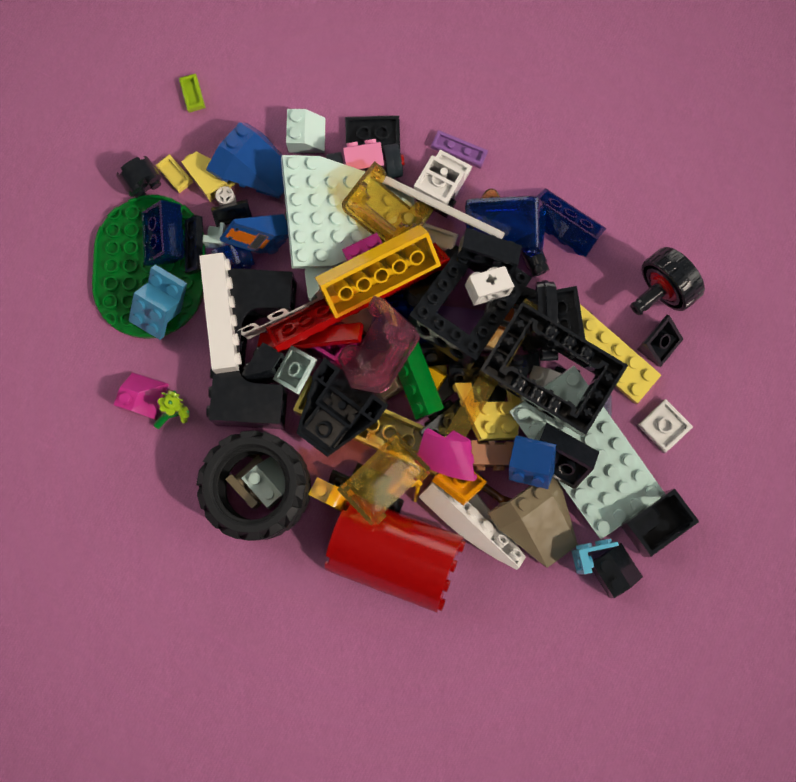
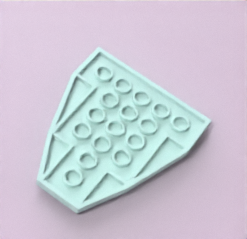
[281,155,417,269]

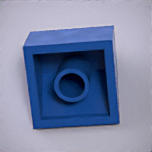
[509,435,556,489]

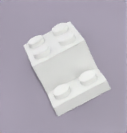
[414,150,472,205]

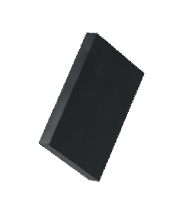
[345,116,400,152]

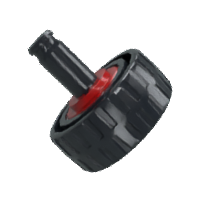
[630,247,705,315]

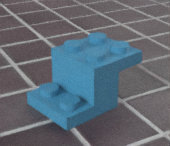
[129,265,187,340]

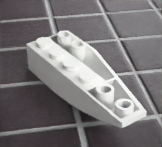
[419,482,526,570]

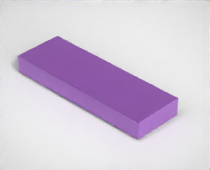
[431,130,488,169]

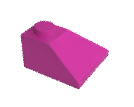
[114,373,169,420]

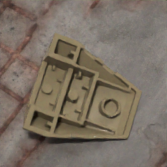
[487,477,578,568]

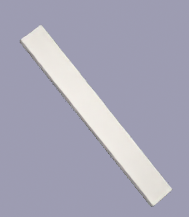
[367,168,505,239]

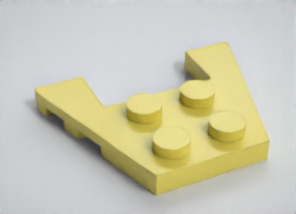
[452,383,521,441]

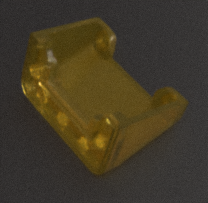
[342,161,433,243]
[337,431,430,525]

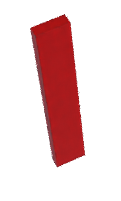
[257,322,364,350]

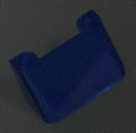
[465,196,546,256]

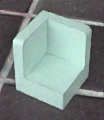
[203,222,227,250]

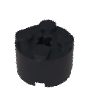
[116,156,161,199]

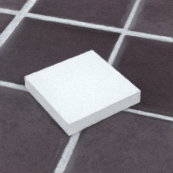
[637,399,693,453]

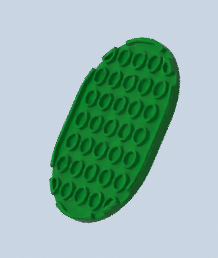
[92,195,206,339]

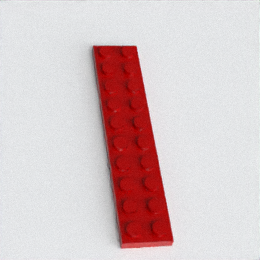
[266,242,450,352]

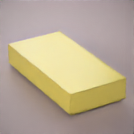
[155,154,193,194]

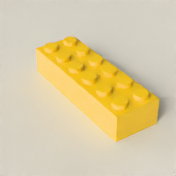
[315,225,441,318]

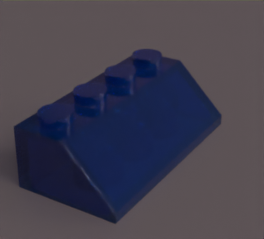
[524,188,607,257]

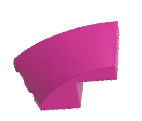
[416,428,477,481]

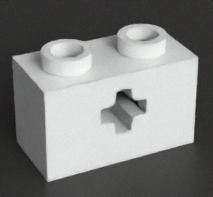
[465,266,514,306]

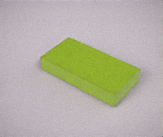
[179,73,206,113]

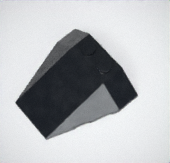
[296,358,389,457]

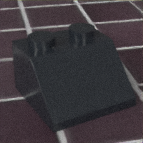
[591,543,643,598]

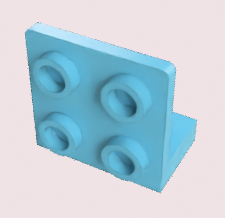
[571,539,619,574]

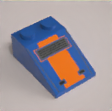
[220,214,289,255]

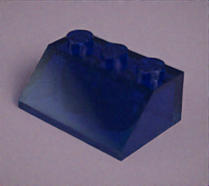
[141,200,185,266]

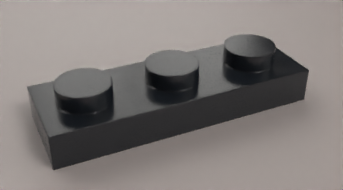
[185,215,203,275]

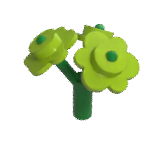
[154,390,189,429]

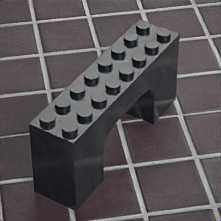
[206,268,297,430]

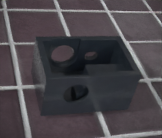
[621,488,699,557]

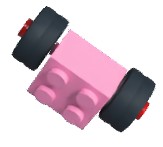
[326,139,405,179]

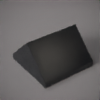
[637,315,683,367]

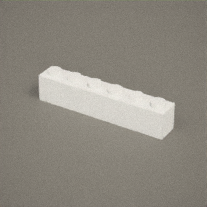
[200,253,242,374]

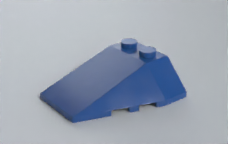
[206,122,284,199]

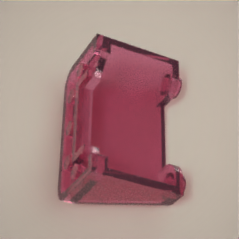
[337,296,420,393]

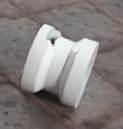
[215,186,236,205]

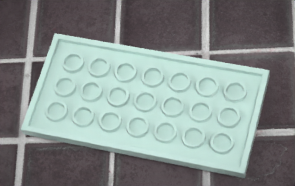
[509,366,665,540]

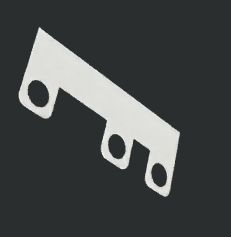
[238,290,324,340]

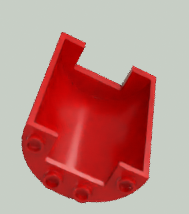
[325,496,466,613]

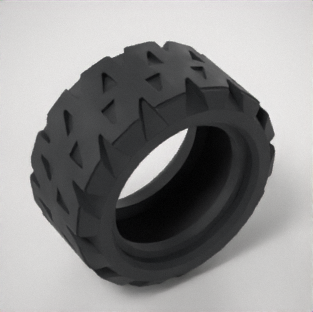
[197,430,311,541]

